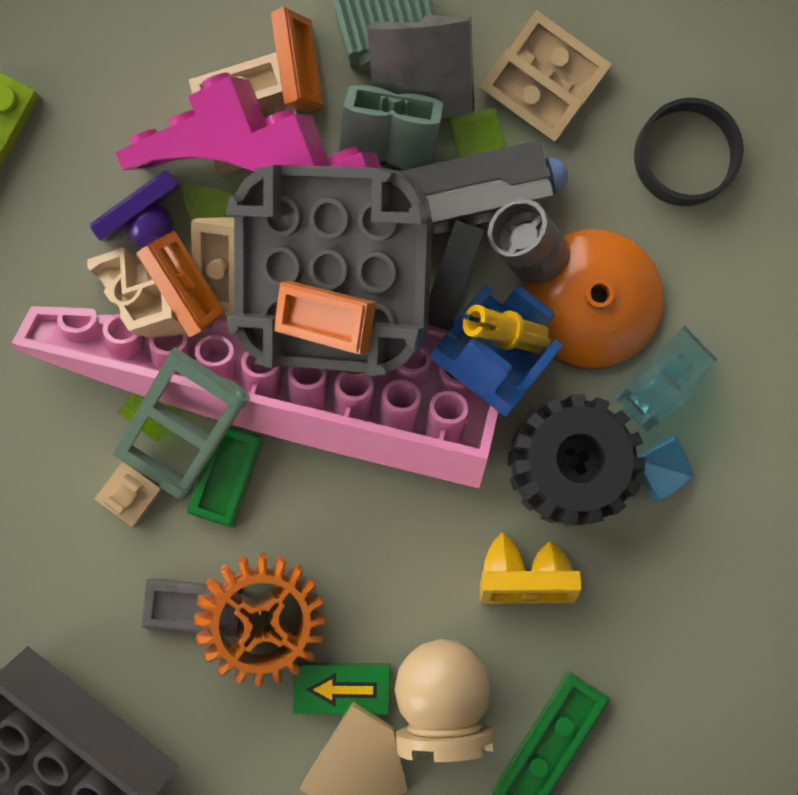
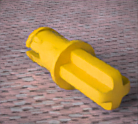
[463,304,551,354]

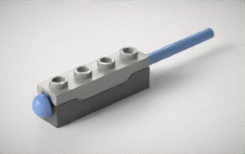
[399,140,568,239]

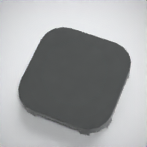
[226,165,432,377]

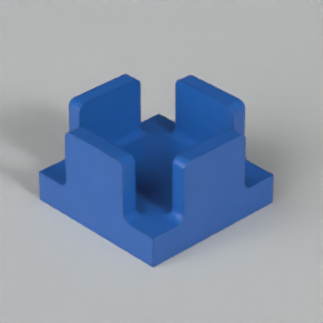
[429,285,563,417]

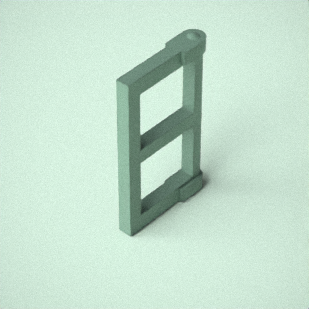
[112,347,250,499]

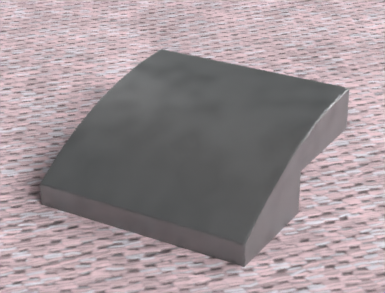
[367,16,475,118]

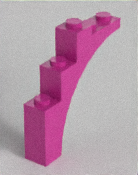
[115,72,382,172]

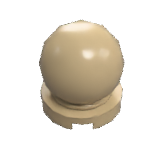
[394,639,495,762]

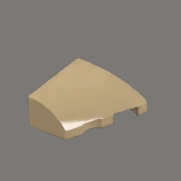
[87,247,186,337]

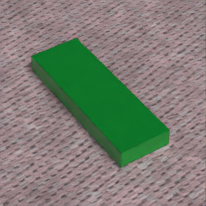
[491,670,610,795]

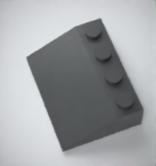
[0,646,179,795]

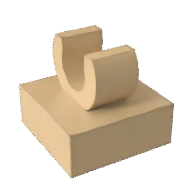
[94,461,163,527]

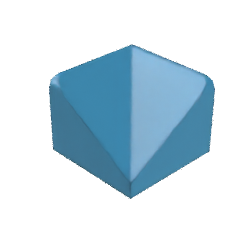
[637,436,694,502]

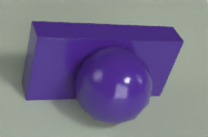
[89,171,181,248]

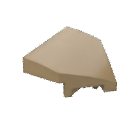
[300,702,409,795]

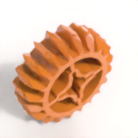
[194,553,326,687]

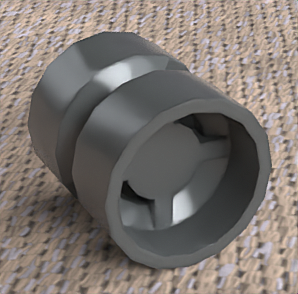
[487,199,570,284]

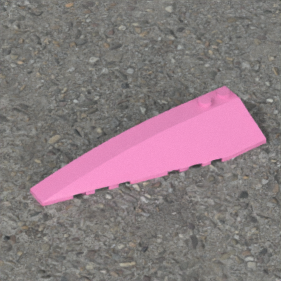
[11,306,498,488]

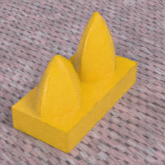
[480,532,582,604]

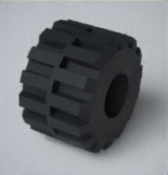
[507,394,646,526]

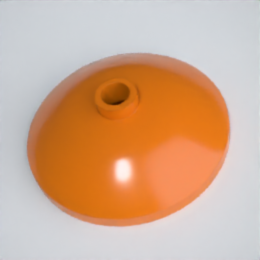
[524,229,664,369]

